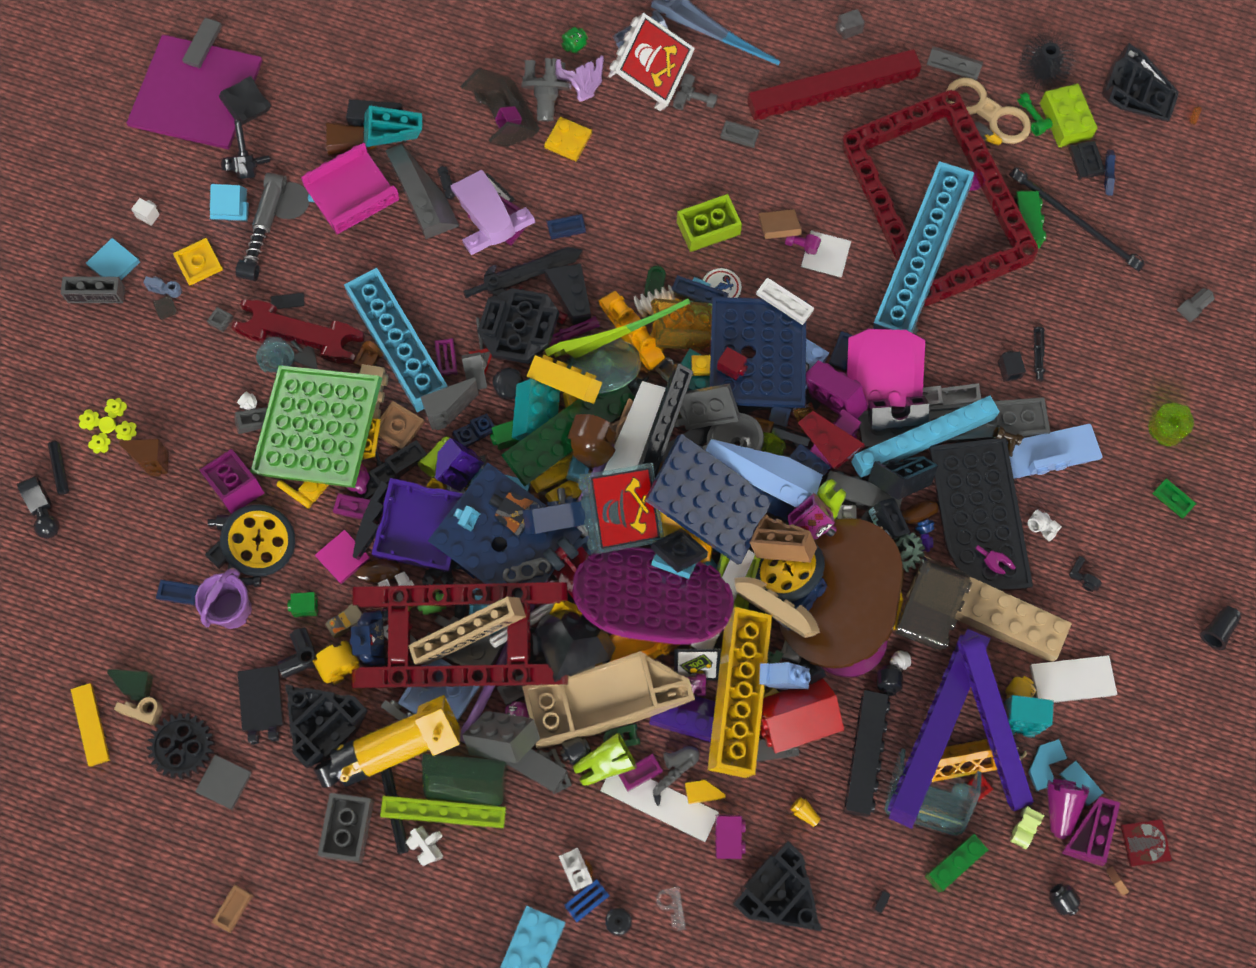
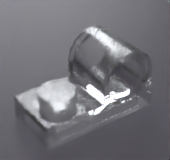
[656,887,686,932]

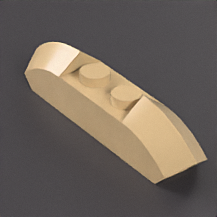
[734,577,820,638]

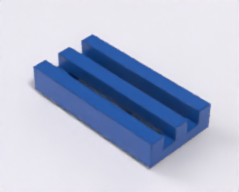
[564,879,609,922]

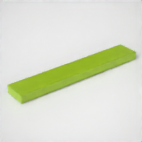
[380,796,506,828]

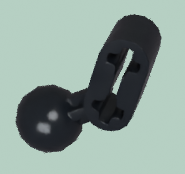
[17,476,60,539]

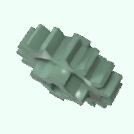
[893,533,925,572]

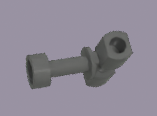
[673,74,718,110]

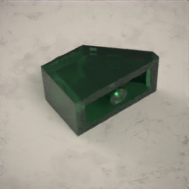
[107,669,153,702]

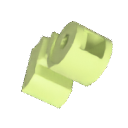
[1010,807,1044,849]

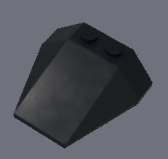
[1101,43,1180,122]

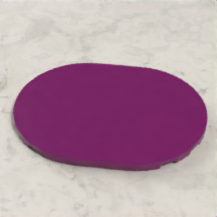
[572,546,734,644]

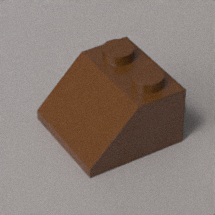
[119,439,169,476]

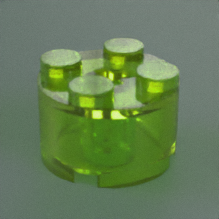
[1148,403,1194,446]

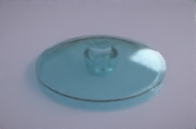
[566,340,641,393]

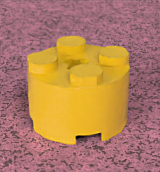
[312,641,360,685]

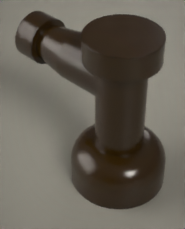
[992,425,1023,457]

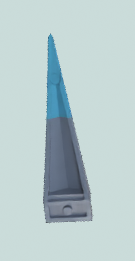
[651,0,780,65]

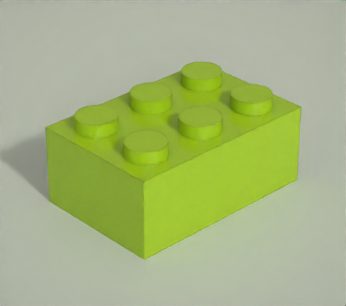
[1040,84,1097,148]
[677,194,742,252]

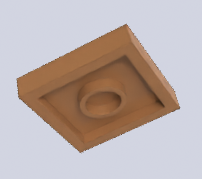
[759,210,801,239]
[379,401,425,450]

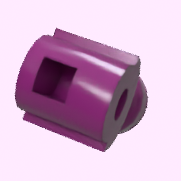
[785,234,821,255]

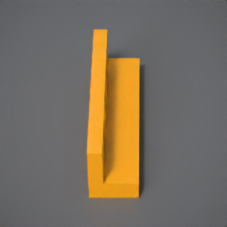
[912,739,997,782]

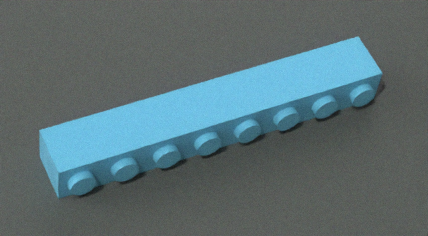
[851,395,1000,478]

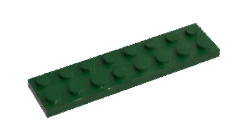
[501,371,635,487]

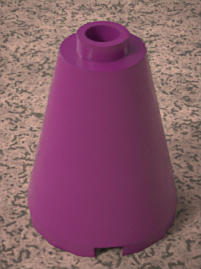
[1047,779,1089,839]

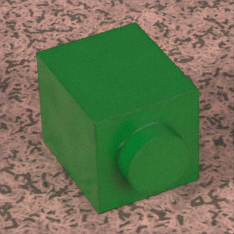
[490,420,520,451]
[287,592,318,618]

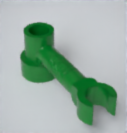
[1017,92,1053,136]

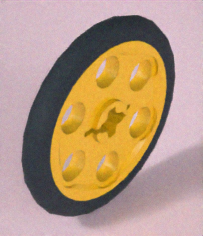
[220,504,296,576]
[755,543,825,602]

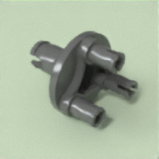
[521,58,571,121]

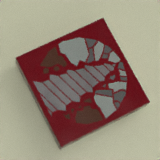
[1120,819,1172,867]

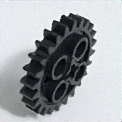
[147,713,215,780]

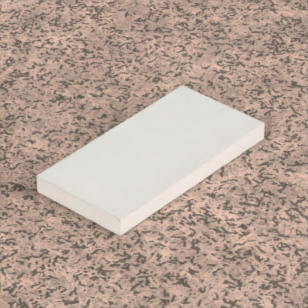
[1030,656,1117,703]

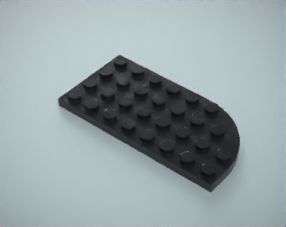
[929,437,1033,591]

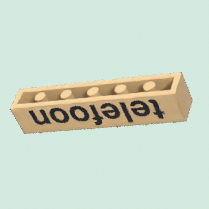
[408,596,526,665]

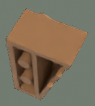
[750,514,817,562]

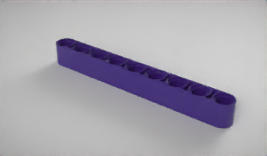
[958,635,1033,811]

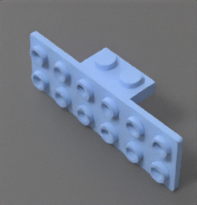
[1007,424,1102,479]

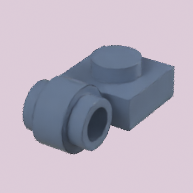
[143,276,182,298]

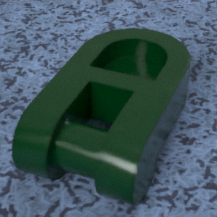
[603,723,641,747]

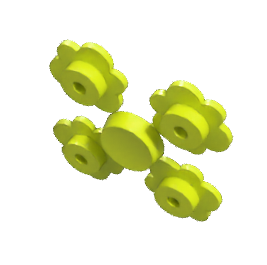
[79,398,137,454]

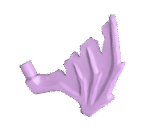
[556,56,603,102]

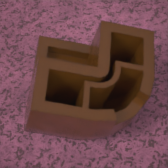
[568,414,617,467]

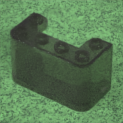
[894,556,972,651]

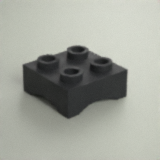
[219,76,271,125]

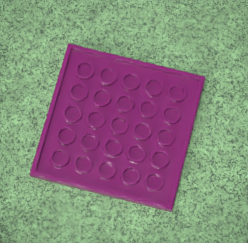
[127,35,263,150]

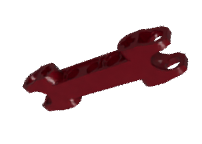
[231,300,365,364]

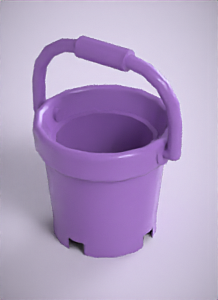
[195,568,252,629]

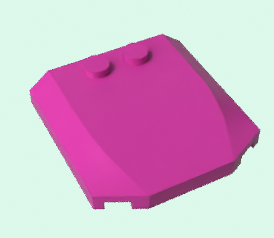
[847,329,925,407]

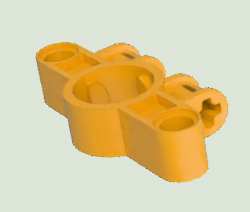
[599,291,665,371]

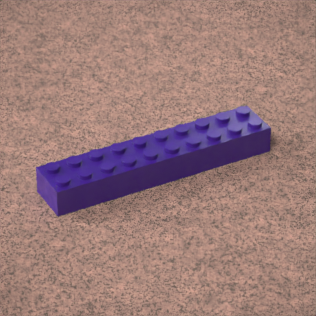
[887,629,990,829]

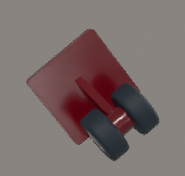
[543,536,590,599]

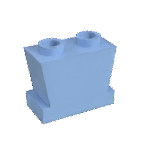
[760,662,811,690]

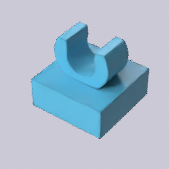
[453,505,480,532]

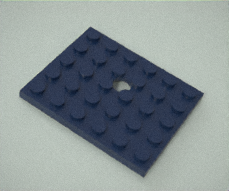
[709,297,807,408]
[428,463,583,598]

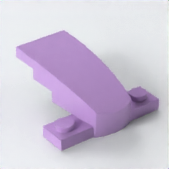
[450,170,535,255]

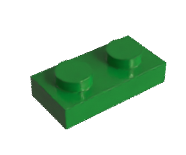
[1152,478,1197,519]

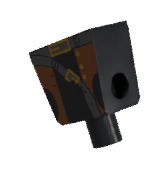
[488,492,538,539]

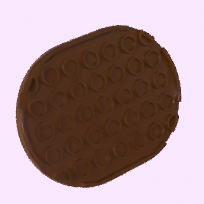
[779,518,904,668]

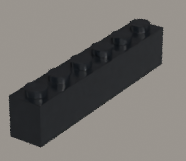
[843,690,891,817]

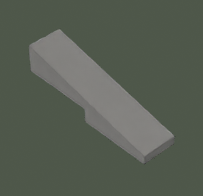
[923,383,981,406]

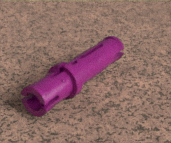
[549,316,600,347]

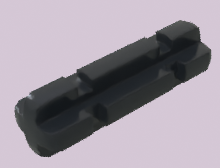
[437,166,456,199]

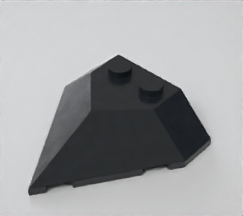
[535,610,616,682]
[285,684,368,768]
[732,841,822,931]

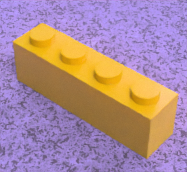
[527,354,603,404]

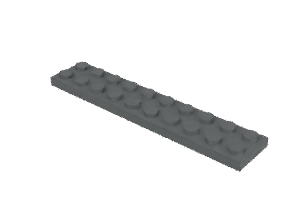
[858,397,1051,449]

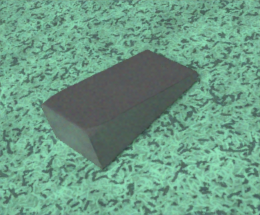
[234,407,267,434]

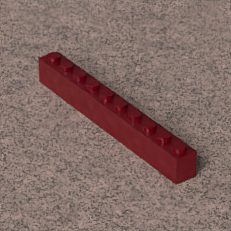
[747,49,921,120]

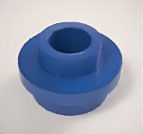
[915,518,934,534]

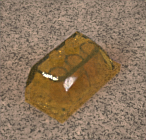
[650,298,712,350]

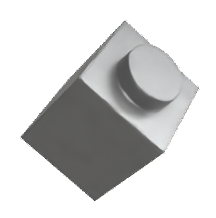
[836,9,865,39]

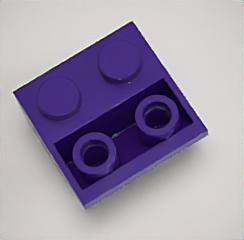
[435,438,484,492]

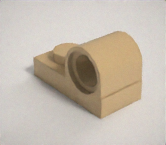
[114,697,163,726]

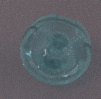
[256,337,294,374]

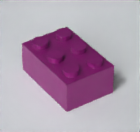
[806,360,868,419]

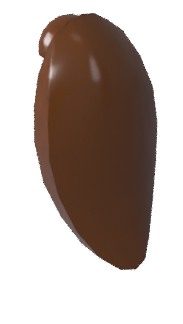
[901,500,938,524]
[355,559,401,582]

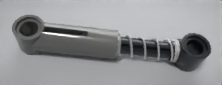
[236,172,287,281]

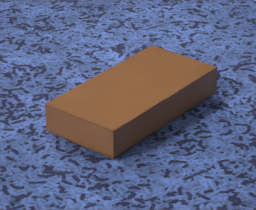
[212,884,253,933]

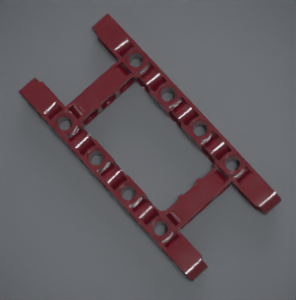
[352,582,568,688]

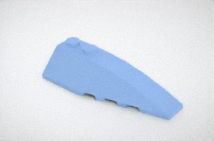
[705,439,823,508]

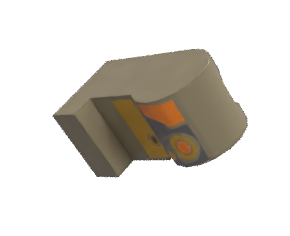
[325,604,362,638]

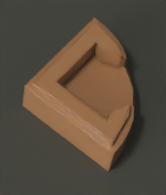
[1106,866,1129,896]

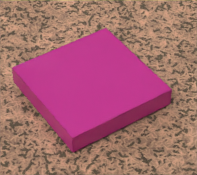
[315,530,370,584]

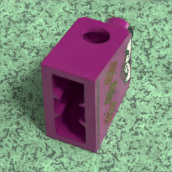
[788,493,837,539]

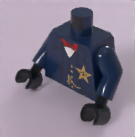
[350,607,388,667]

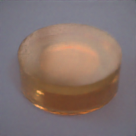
[1189,106,1202,125]

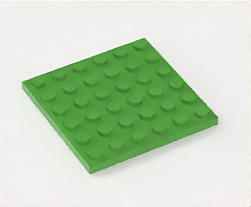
[250,365,382,488]

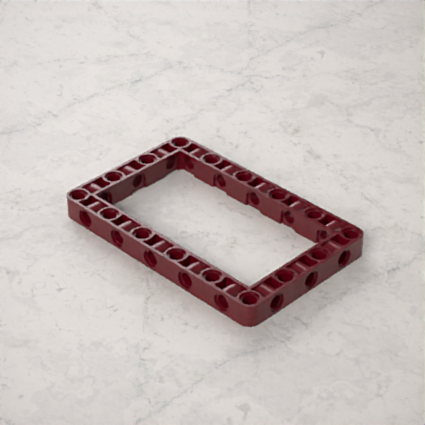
[843,90,1038,306]

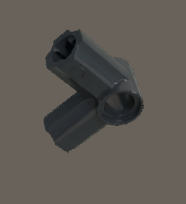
[277,627,317,679]

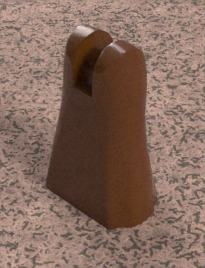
[326,122,377,156]

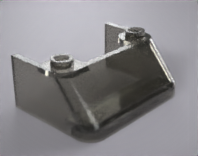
[460,68,540,147]

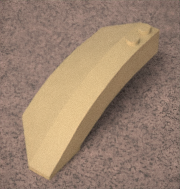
[522,651,695,749]

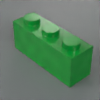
[1014,191,1046,248]
[924,834,988,893]

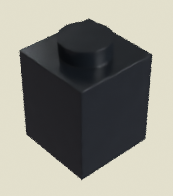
[998,351,1026,382]

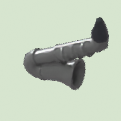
[653,746,700,806]

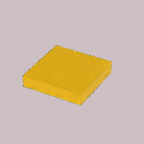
[173,238,223,286]

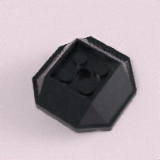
[477,288,560,364]

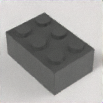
[462,711,540,763]
[317,793,374,864]

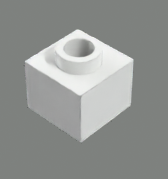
[132,198,160,226]

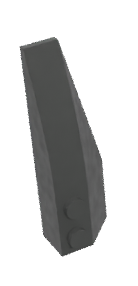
[385,144,459,239]

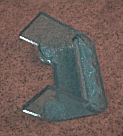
[884,748,982,836]

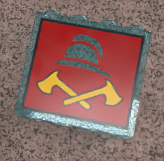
[578,463,664,554]

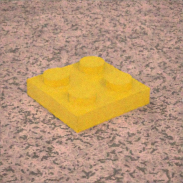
[544,116,592,162]

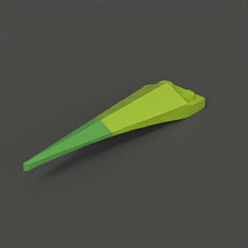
[545,299,690,359]

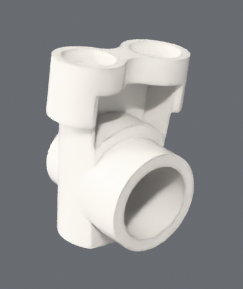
[1028,510,1061,542]

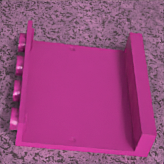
[301,143,399,235]

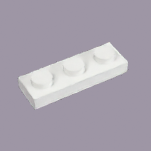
[756,278,814,325]

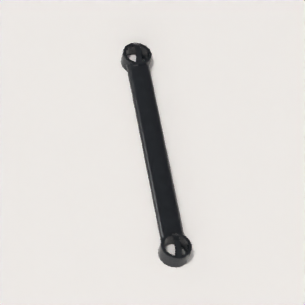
[1009,167,1145,272]

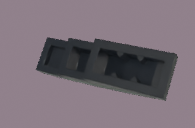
[355,440,427,500]
[352,481,388,560]

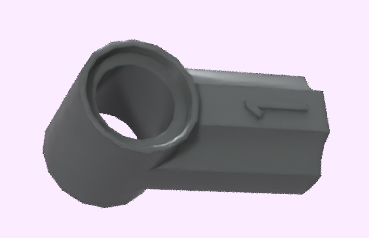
[1177,288,1215,323]

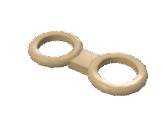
[946,78,1031,144]

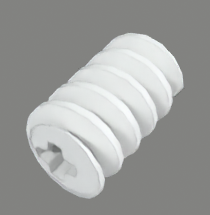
[634,285,675,317]

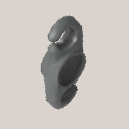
[503,557,552,583]

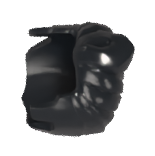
[492,368,524,400]

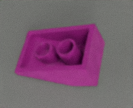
[199,449,264,514]

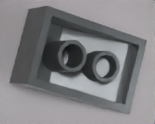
[420,377,479,430]

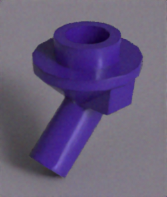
[909,533,933,552]

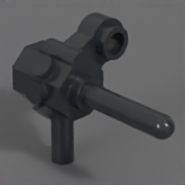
[220,119,270,179]

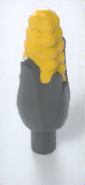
[974,122,1002,145]

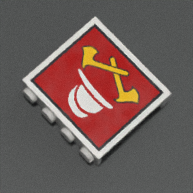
[608,13,695,111]

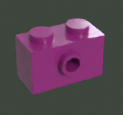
[715,815,745,859]

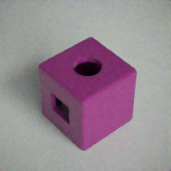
[495,106,522,133]

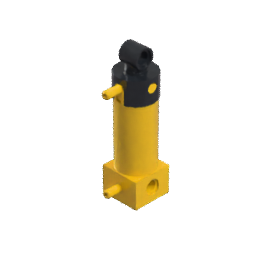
[313,695,461,788]

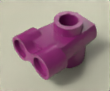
[685,673,706,696]

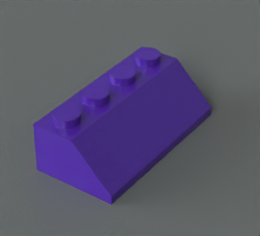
[649,696,715,742]

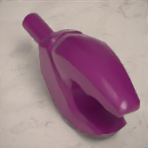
[975,545,1016,574]

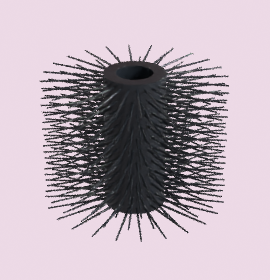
[1017,28,1078,93]

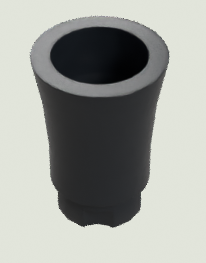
[1200,606,1241,650]

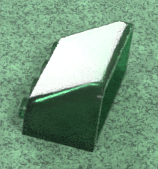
[422,754,508,806]

